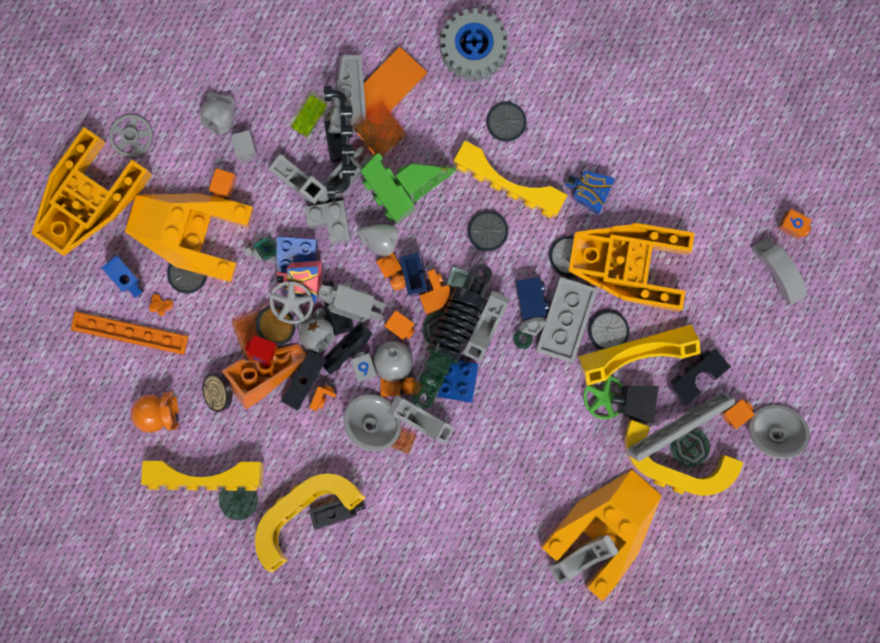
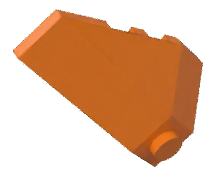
[222,344,307,409]

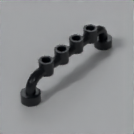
[324,85,354,198]

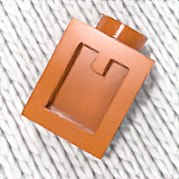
[309,385,337,411]

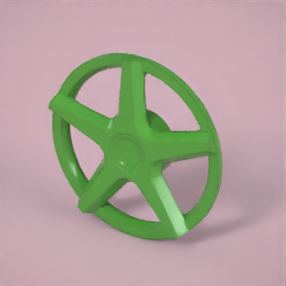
[584,376,622,419]

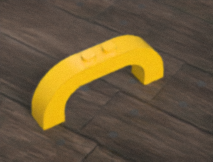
[624,420,744,496]
[255,474,366,573]

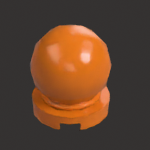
[130,391,180,433]

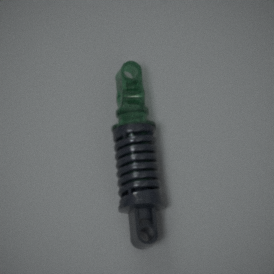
[412,265,492,408]

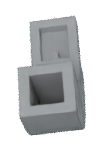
[268,154,327,204]
[752,237,807,306]
[463,291,510,362]
[387,395,454,445]
[549,535,619,584]

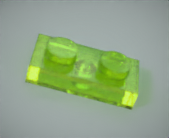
[291,95,328,139]

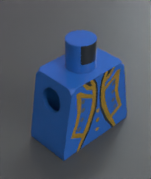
[565,171,615,215]
[102,255,144,299]

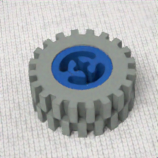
[440,8,508,82]

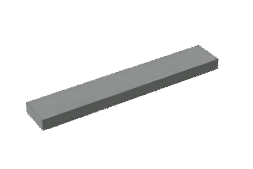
[627,392,736,462]

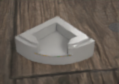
[519,317,547,336]

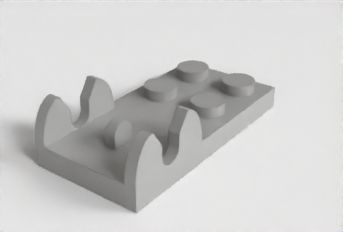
[536,277,598,363]

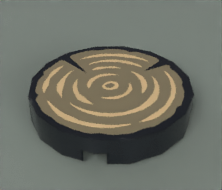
[202,373,233,412]

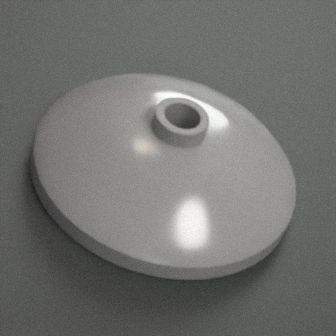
[344,395,401,452]
[749,405,810,459]

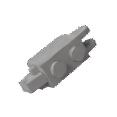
[318,147,373,204]

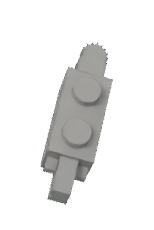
[317,284,386,322]

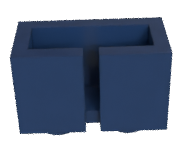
[400,252,430,297]
[515,277,549,321]

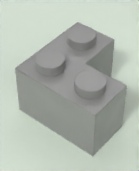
[305,200,351,245]

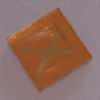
[391,430,416,454]

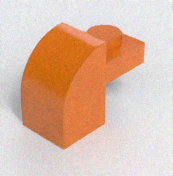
[419,269,450,315]

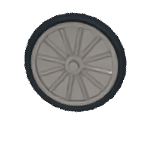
[549,236,575,276]
[588,310,629,350]

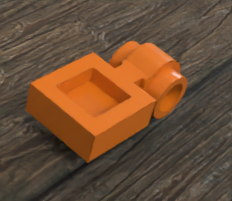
[376,252,406,291]
[381,378,418,396]

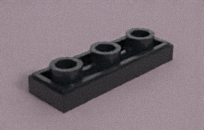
[323,322,373,375]
[281,350,327,411]

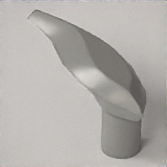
[244,247,277,264]

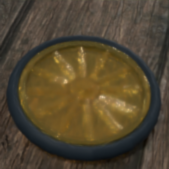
[256,306,295,345]

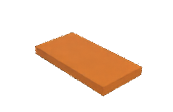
[364,47,427,128]

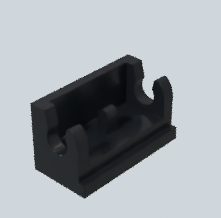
[324,120,342,163]

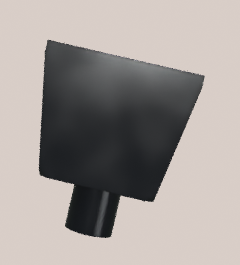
[610,386,659,423]

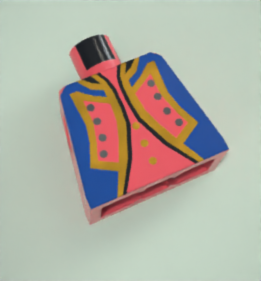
[276,261,322,302]

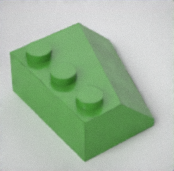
[361,153,415,224]
[396,164,457,203]

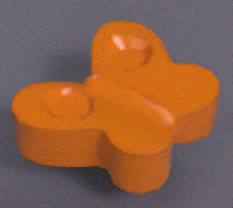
[149,294,173,316]

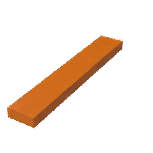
[70,311,189,355]

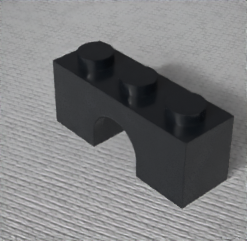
[668,349,731,406]

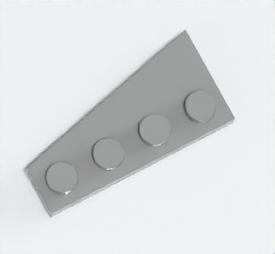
[328,55,367,133]

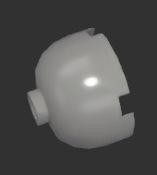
[374,341,413,381]

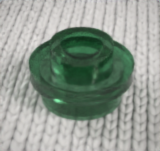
[513,330,533,349]

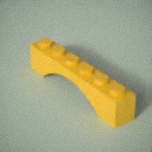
[454,141,568,219]
[578,324,701,386]
[141,461,264,491]

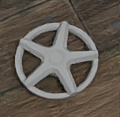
[109,115,153,157]
[270,281,313,324]

